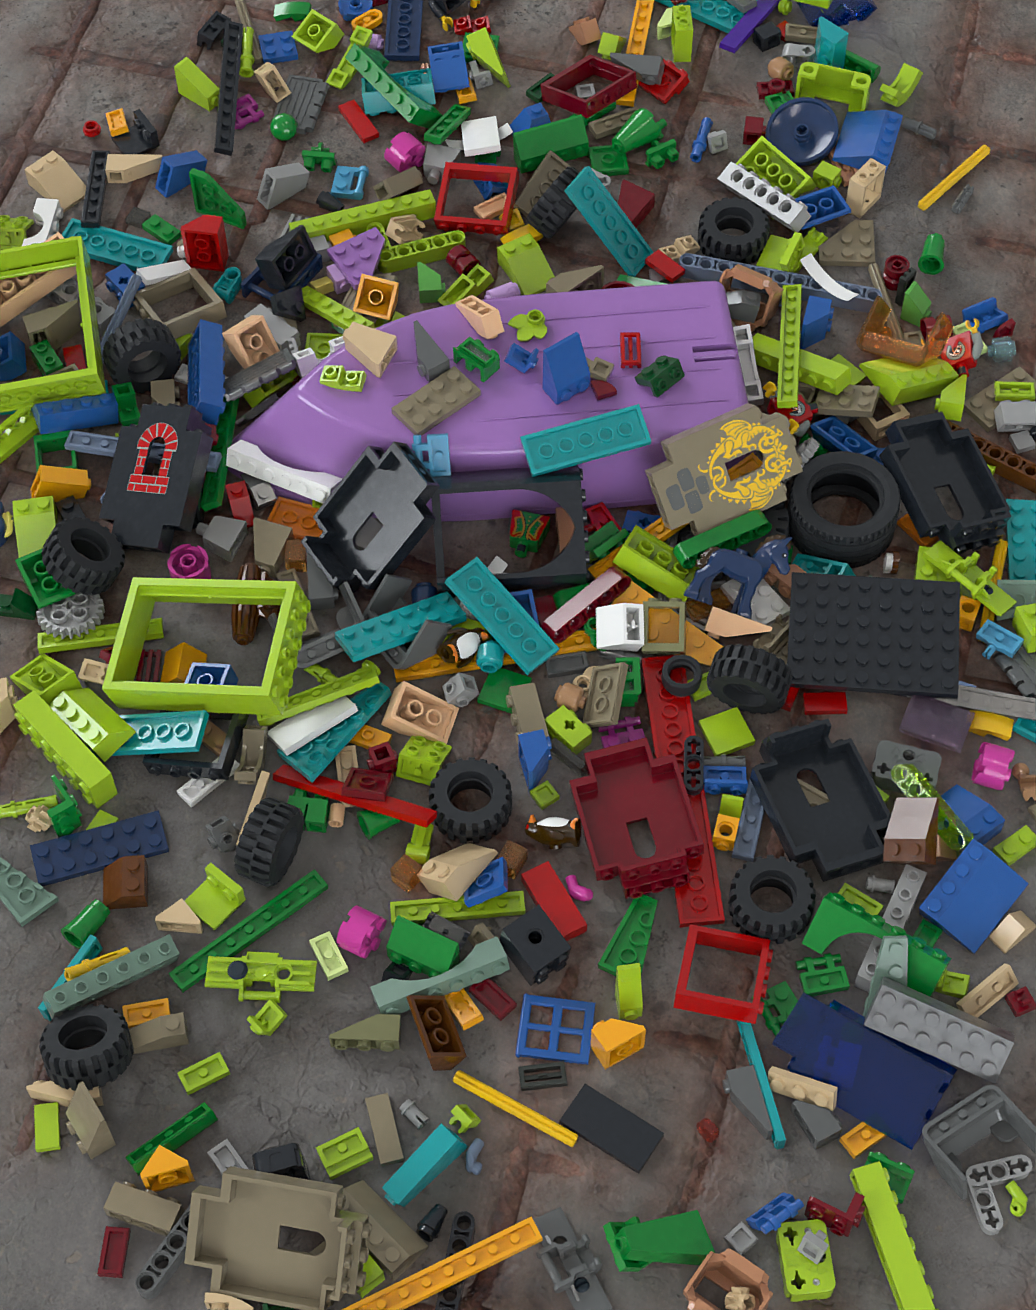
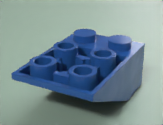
[428,41,470,93]

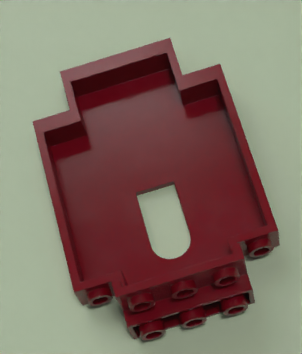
[569,737,704,899]

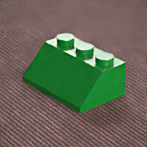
[386,915,460,978]

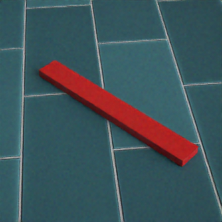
[273,764,437,828]

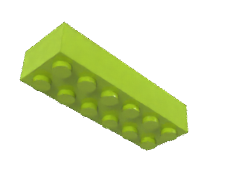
[13,690,118,809]

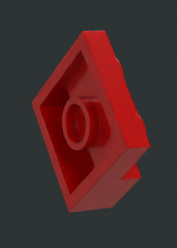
[638,59,690,104]

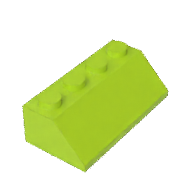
[613,525,700,602]
[49,687,136,762]

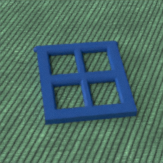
[515,993,595,1065]

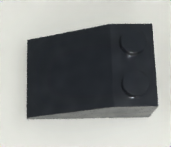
[255,225,318,291]

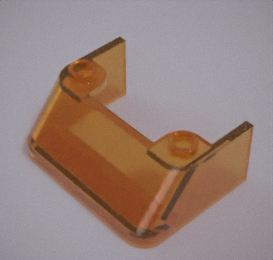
[856,295,954,366]

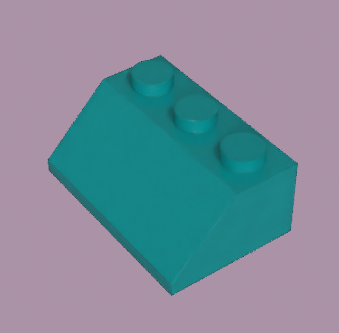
[814,16,849,69]

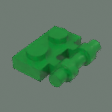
[795,953,850,998]
[752,981,809,1037]

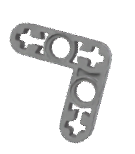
[964,1154,1032,1235]

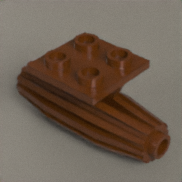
[231,563,280,645]

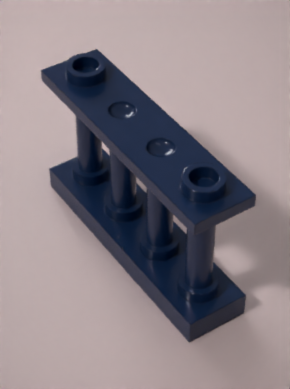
[241,253,323,301]

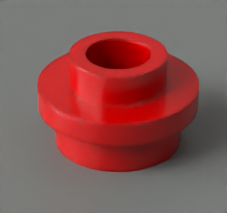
[83,120,101,137]

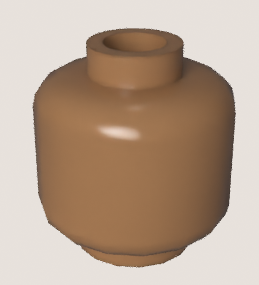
[767,56,794,81]
[554,682,587,713]

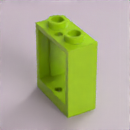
[670,5,693,62]

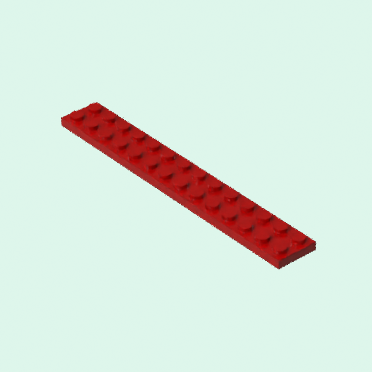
[641,654,725,928]

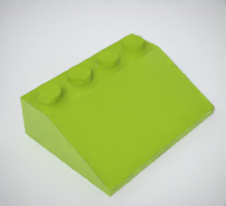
[736,136,816,219]
[859,350,959,406]

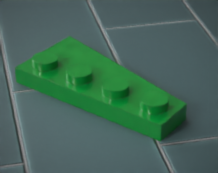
[598,894,658,976]

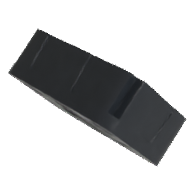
[252,1143,311,1180]

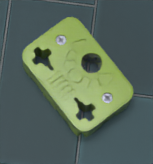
[776,1219,836,1302]

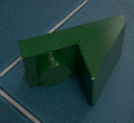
[0,588,38,620]

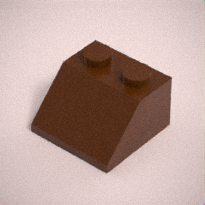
[103,855,148,910]

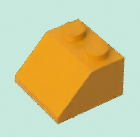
[590,1018,646,1070]

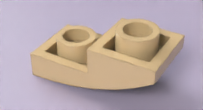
[659,235,700,263]
[204,1292,254,1310]

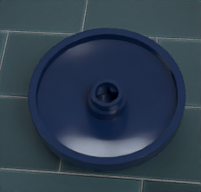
[766,97,839,166]

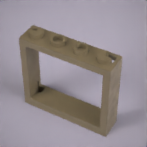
[132,268,227,339]

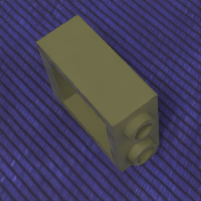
[642,598,687,655]

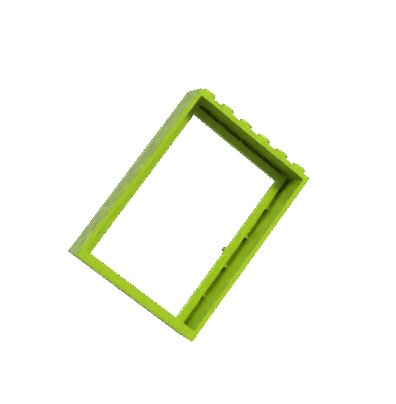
[0,236,106,413]
[102,577,311,716]

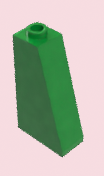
[614,1210,715,1265]

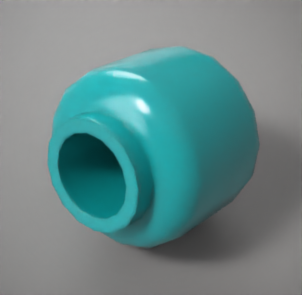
[476,640,504,673]

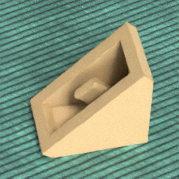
[155,898,203,934]
[989,910,1036,954]

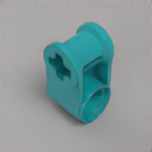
[212,267,242,304]

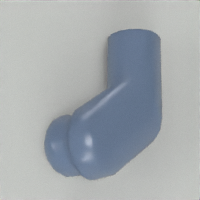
[466,1138,484,1175]

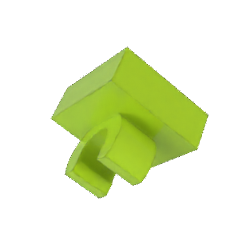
[803,227,828,252]
[449,1104,482,1134]

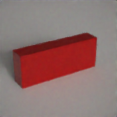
[521,861,587,941]

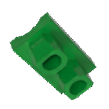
[645,139,679,169]
[302,142,337,173]

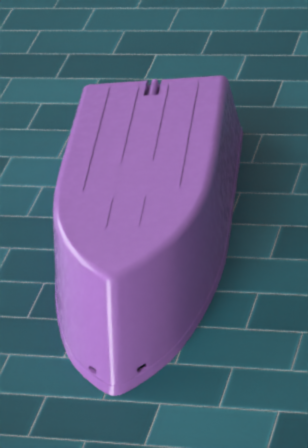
[228,281,756,521]

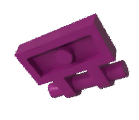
[235,93,264,130]
[598,716,645,748]

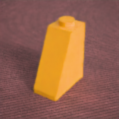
[30,465,91,502]

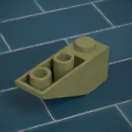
[329,1014,402,1052]

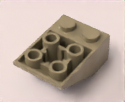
[22,300,83,351]

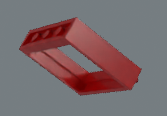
[434,162,520,236]
[673,924,773,1024]

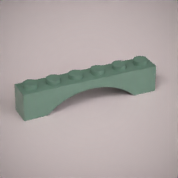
[370,936,510,1015]

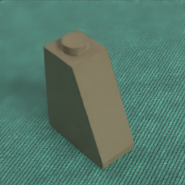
[373,166,423,201]
[253,517,294,577]

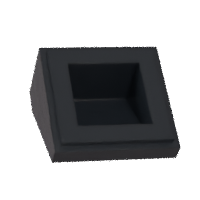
[381,962,413,982]

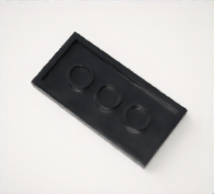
[559,1084,664,1174]

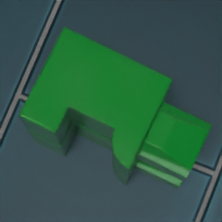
[288,788,330,833]

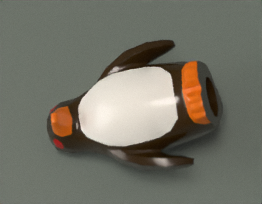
[436,627,489,668]
[524,814,581,850]

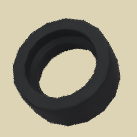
[661,655,702,697]

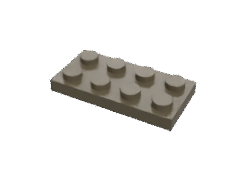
[391,366,481,436]
[963,366,1036,432]

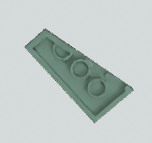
[996,580,1036,621]
[0,857,59,927]
[859,936,908,1028]

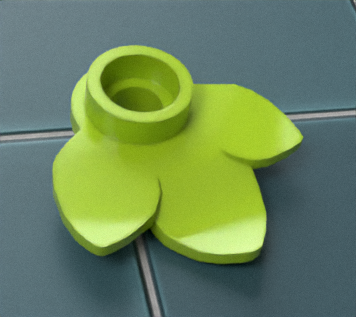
[508,309,547,342]

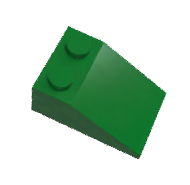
[15,548,77,609]

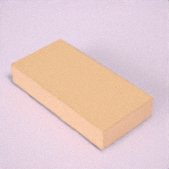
[474,192,506,219]

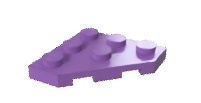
[327,227,385,290]

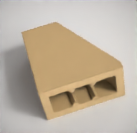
[343,322,398,378]

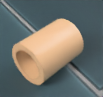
[328,803,346,827]

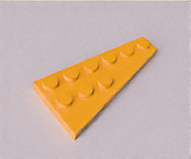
[611,581,723,667]

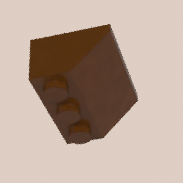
[406,995,467,1071]

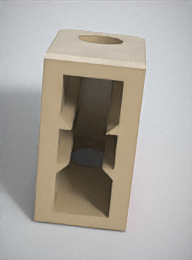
[254,62,291,103]

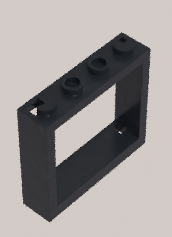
[142,710,249,781]

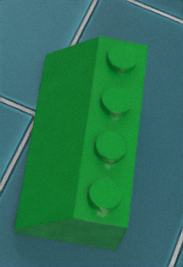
[513,114,589,174]

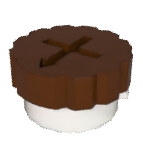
[883,551,900,574]

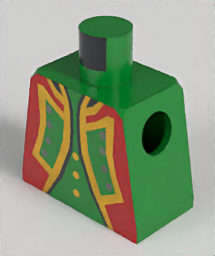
[510,509,550,558]

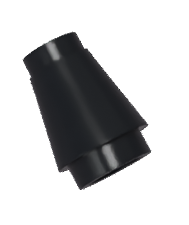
[316,191,345,212]
[416,1204,448,1242]

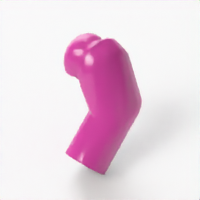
[565,875,593,902]

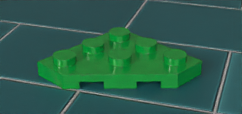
[189,168,247,229]

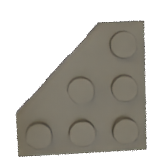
[818,220,875,267]

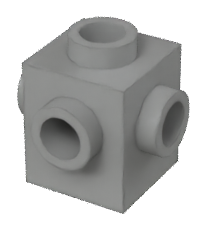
[442,672,479,707]

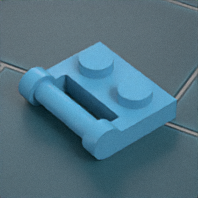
[331,166,369,200]

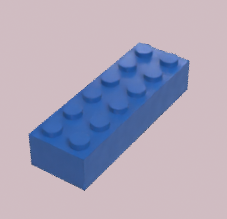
[188,319,226,426]

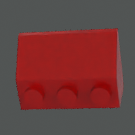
[181,215,229,272]

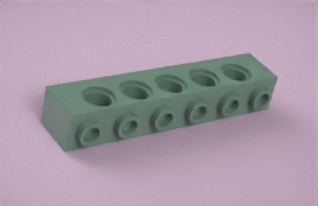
[43,934,180,1019]

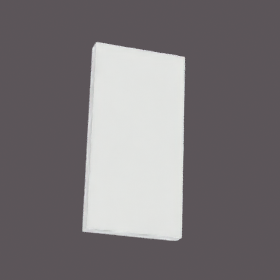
[461,116,501,157]
[267,696,358,756]

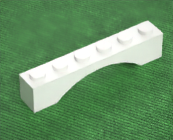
[226,440,342,503]

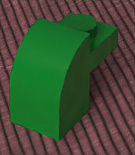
[112,382,140,426]

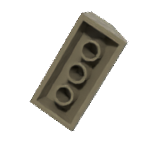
[343,1180,429,1281]

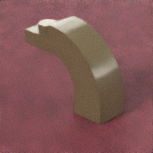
[234,725,268,785]

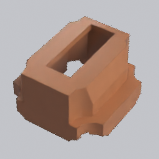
[719,264,784,332]
[683,1248,773,1310]

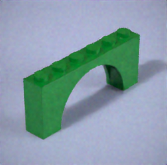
[345,43,443,129]
[802,892,952,997]

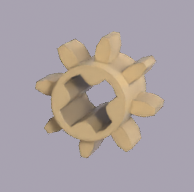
[25,805,51,833]
[725,1287,755,1310]

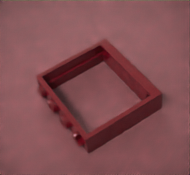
[540,54,637,118]

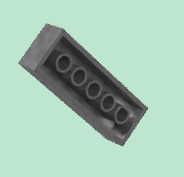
[864,977,1014,1083]

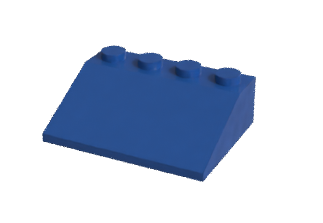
[832,110,903,173]
[919,838,1029,954]

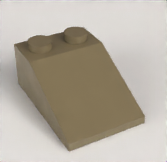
[546,265,604,293]
[65,1082,116,1159]

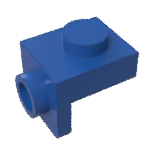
[504,343,539,374]

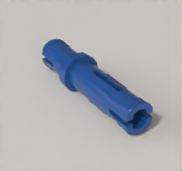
[690,117,713,163]

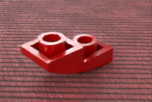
[453,15,491,35]

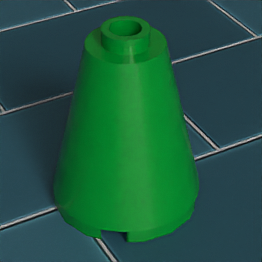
[612,108,661,154]

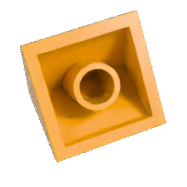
[353,274,399,321]
[160,642,208,683]
[140,1145,195,1192]

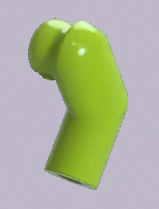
[1005,1180,1028,1217]

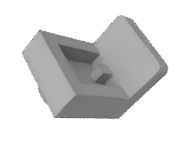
[468,60,493,89]

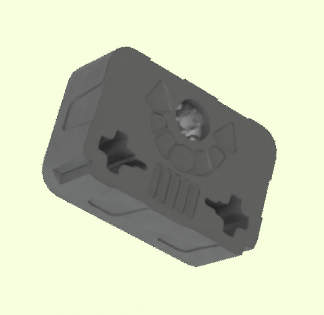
[871,740,942,798]

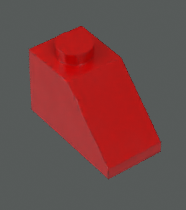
[225,480,254,528]

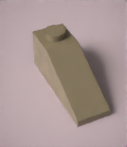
[129,1012,189,1054]

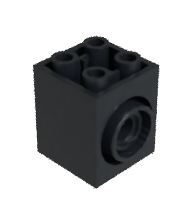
[499,905,571,986]

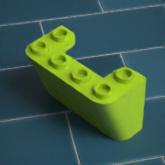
[795,62,871,112]

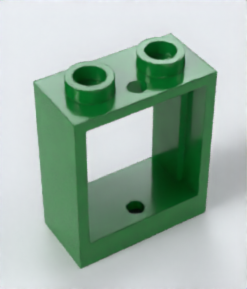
[33,430,79,471]

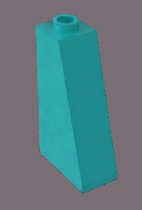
[382,1123,469,1207]

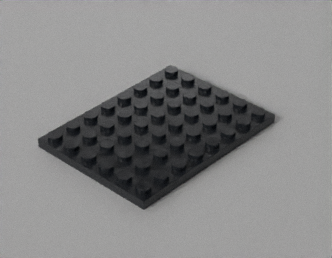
[787,572,960,698]

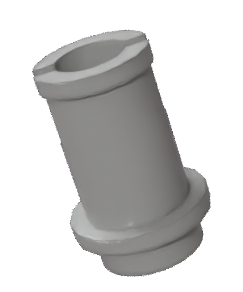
[866,875,895,894]
[399,1099,429,1130]

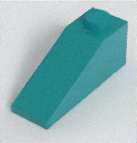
[792,553,856,576]

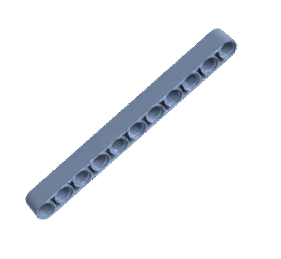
[679,253,882,313]

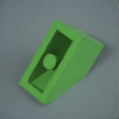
[417,262,445,303]
[900,281,932,327]

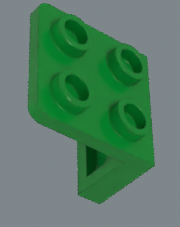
[47,774,82,838]

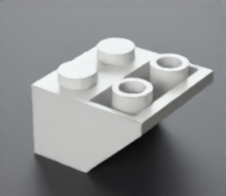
[596,603,644,651]

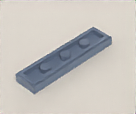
[732,779,765,862]

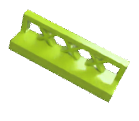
[0,407,39,464]

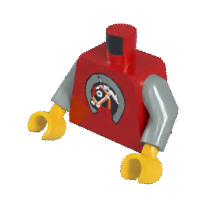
[921,318,984,378]
[762,381,818,437]

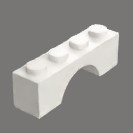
[22,198,63,246]
[733,324,764,406]

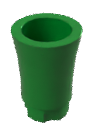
[918,233,945,275]
[357,809,402,840]
[61,899,110,949]

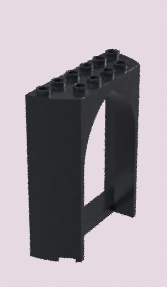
[431,465,590,596]

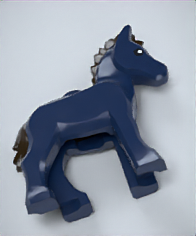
[683,534,792,619]

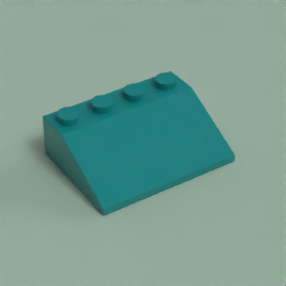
[361,68,436,116]

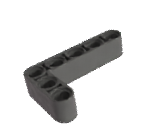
[135,1204,191,1299]

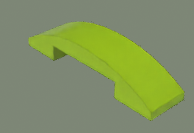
[326,25,373,90]

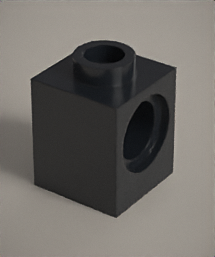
[753,21,781,52]

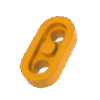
[352,9,383,32]

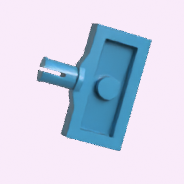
[976,619,1024,659]

